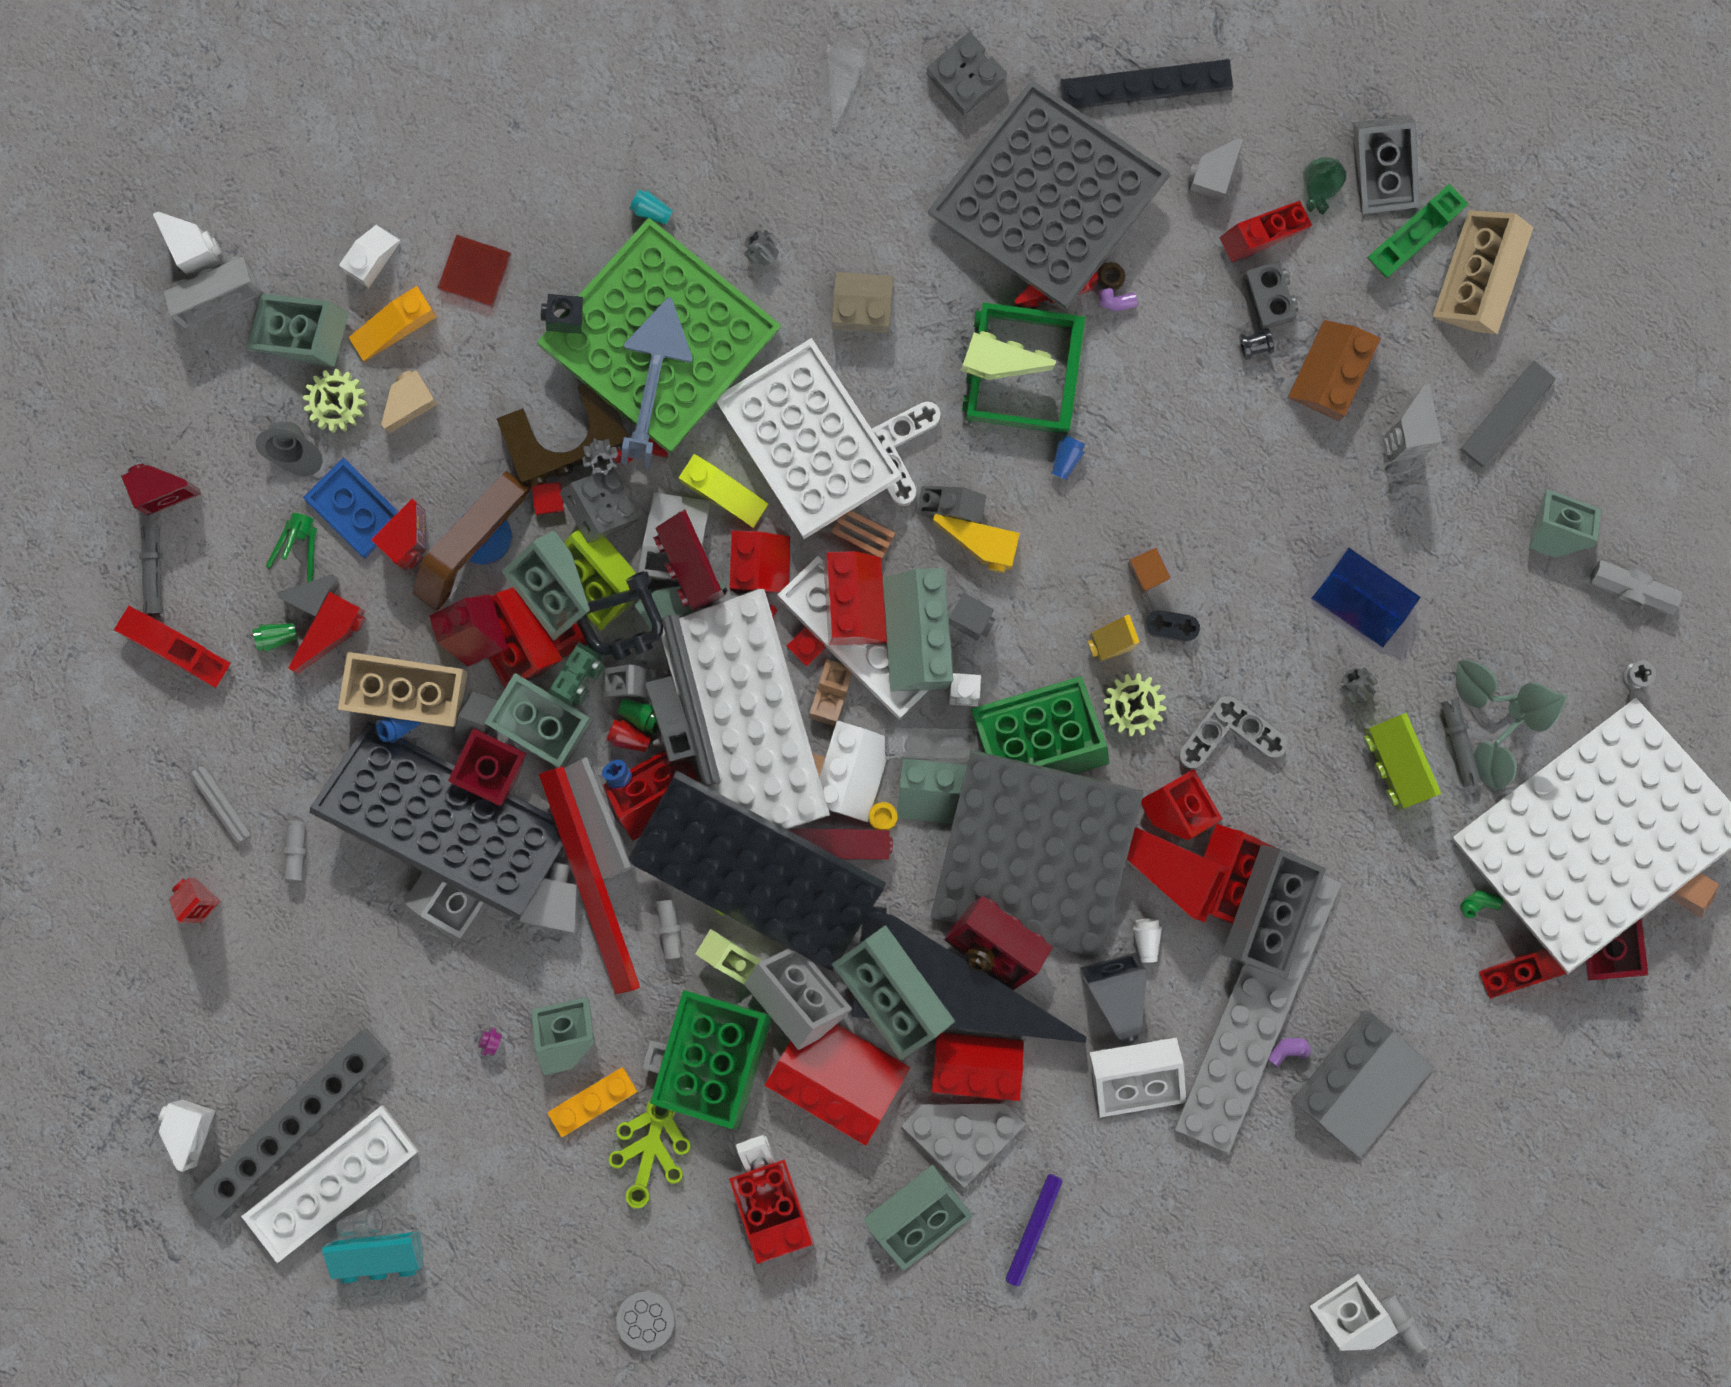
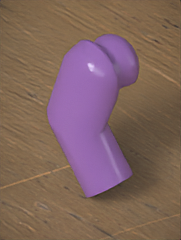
[1098,288,1138,311]
[1268,1038,1311,1067]

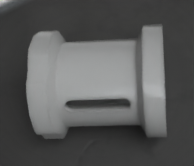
[1623,661,1656,689]

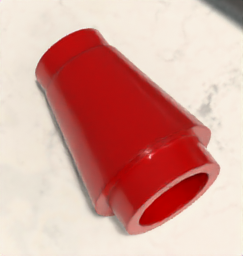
[606,719,651,753]

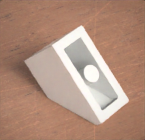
[339,225,401,288]

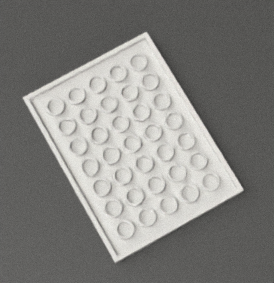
[1453,698,1731,974]

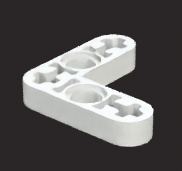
[872,401,940,506]

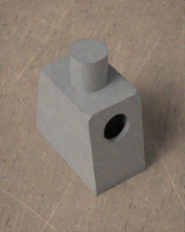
[519,863,579,933]

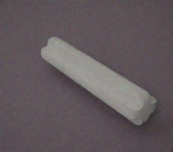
[190,767,250,843]

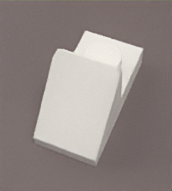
[736,1135,775,1172]

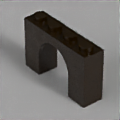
[496,384,629,488]

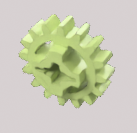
[303,369,367,433]
[1103,673,1167,737]

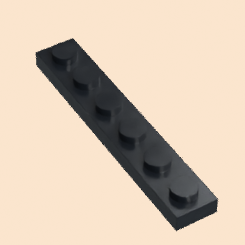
[1060,59,1234,109]

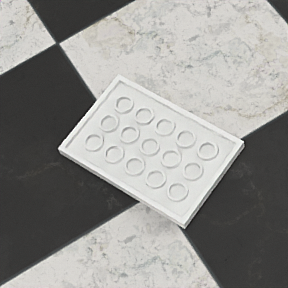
[716,338,903,539]

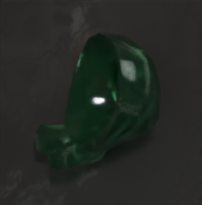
[1303,156,1347,215]

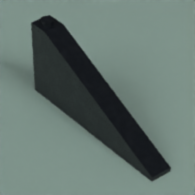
[852,907,1087,1043]

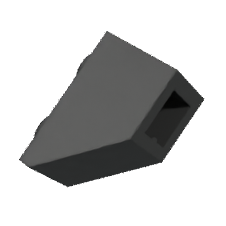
[917,486,987,524]

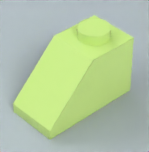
[695,929,762,984]

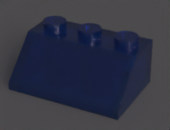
[1311,547,1421,648]

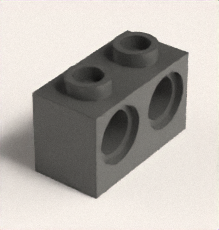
[1243,261,1299,331]
[949,592,996,641]

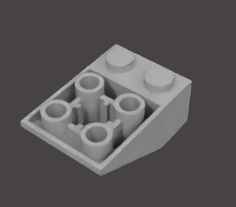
[638,493,711,584]

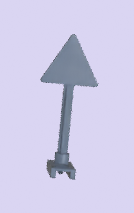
[621,297,693,470]

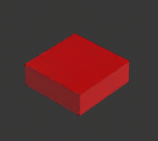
[532,482,565,516]

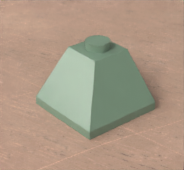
[1529,489,1601,558]
[531,997,594,1075]

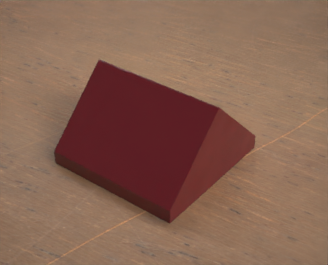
[448,729,526,806]

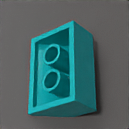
[322,1231,424,1283]

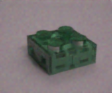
[548,642,605,709]

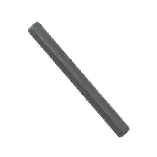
[662,614,720,785]

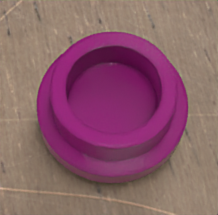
[477,1027,502,1056]

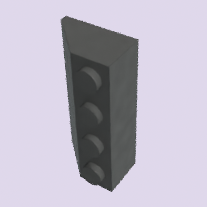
[1222,845,1326,979]

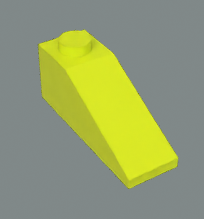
[679,454,769,528]

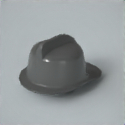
[256,421,323,476]

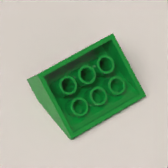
[971,676,1110,774]
[650,990,772,1129]

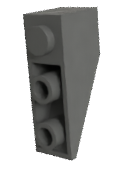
[645,676,696,767]

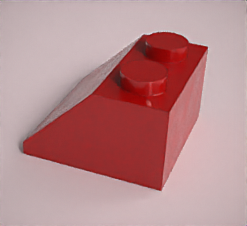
[729,531,791,594]

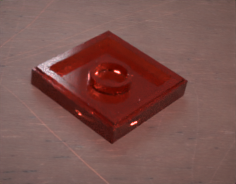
[438,234,512,308]

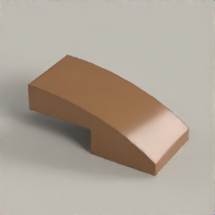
[808,659,853,726]

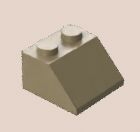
[832,272,893,333]

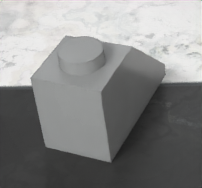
[1187,139,1243,201]

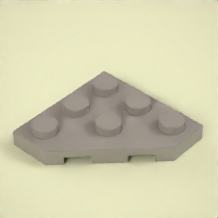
[901,1103,1026,1188]

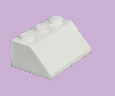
[819,721,893,823]
[1090,1038,1186,1117]

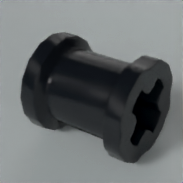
[1239,328,1275,360]

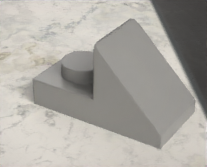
[603,665,647,698]

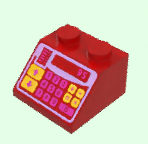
[371,498,426,571]

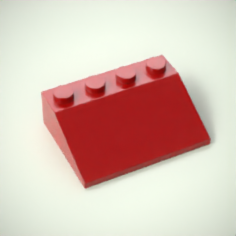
[764,1024,911,1146]

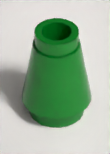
[252,623,297,653]
[618,698,658,734]

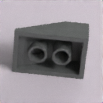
[1353,116,1420,214]

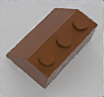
[1287,320,1381,422]

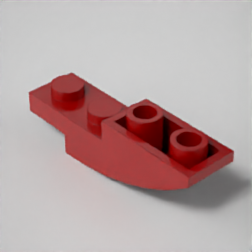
[113,605,231,689]

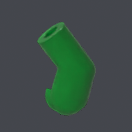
[1460,891,1503,918]

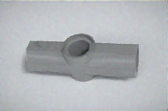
[1590,560,1682,616]

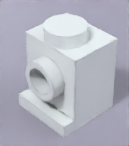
[949,673,981,707]

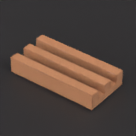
[831,511,895,560]

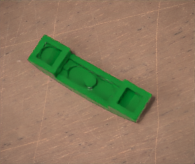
[1367,183,1469,279]

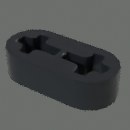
[1144,610,1200,642]

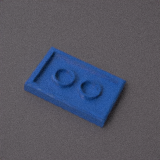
[302,457,399,559]

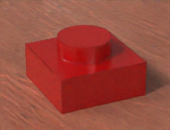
[786,627,827,667]

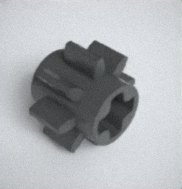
[743,230,780,266]
[582,438,618,475]
[1340,667,1378,704]

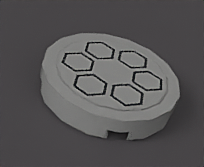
[616,1290,675,1351]

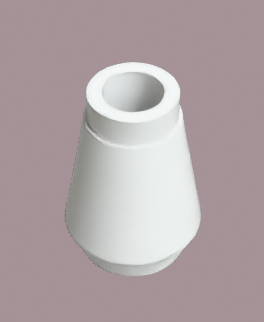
[1133,919,1162,963]

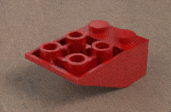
[729,1159,815,1264]

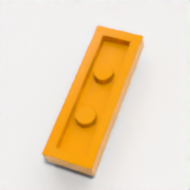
[547,1066,638,1137]

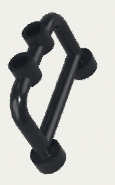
[577,570,664,661]

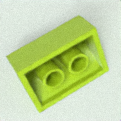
[564,524,636,631]
[1363,713,1442,810]

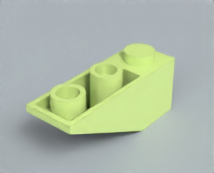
[961,331,1056,380]

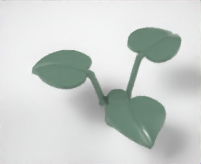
[1456,659,1567,791]

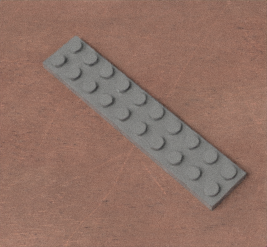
[1174,876,1342,1153]

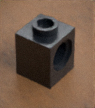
[540,294,583,334]

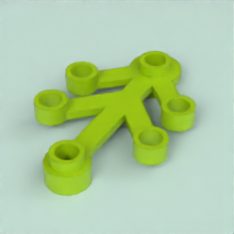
[608,1099,691,1208]

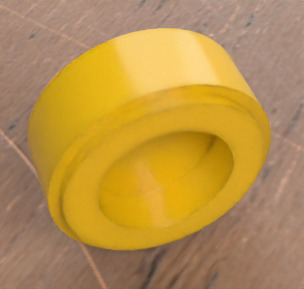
[869,802,898,830]

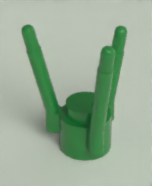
[266,512,317,583]

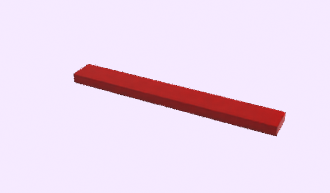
[539,766,640,994]

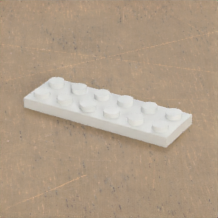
[777,556,929,719]
[241,1105,419,1263]

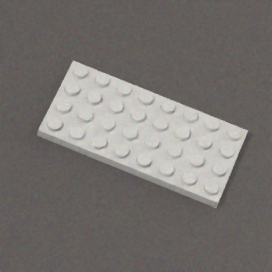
[661,589,830,829]

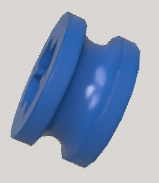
[602,760,632,789]

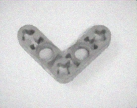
[1178,696,1287,769]

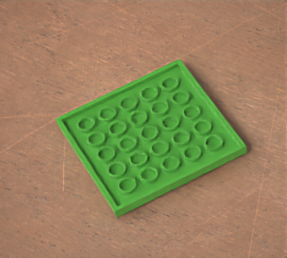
[537,218,781,454]

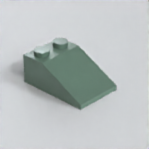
[247,294,349,367]
[502,530,590,640]
[485,673,593,768]

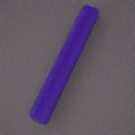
[1006,1174,1063,1287]

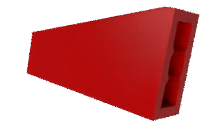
[1127,827,1229,923]

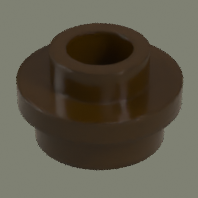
[1097,262,1125,291]
[966,945,995,972]

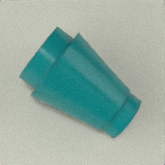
[629,189,673,225]

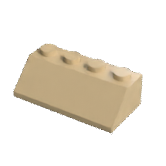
[1433,210,1534,334]
[338,652,468,727]

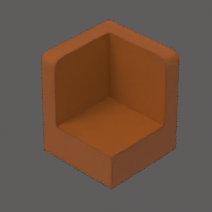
[1128,548,1170,594]

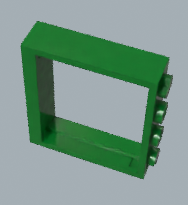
[962,302,1086,435]

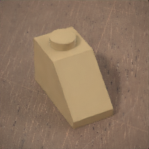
[381,370,438,434]

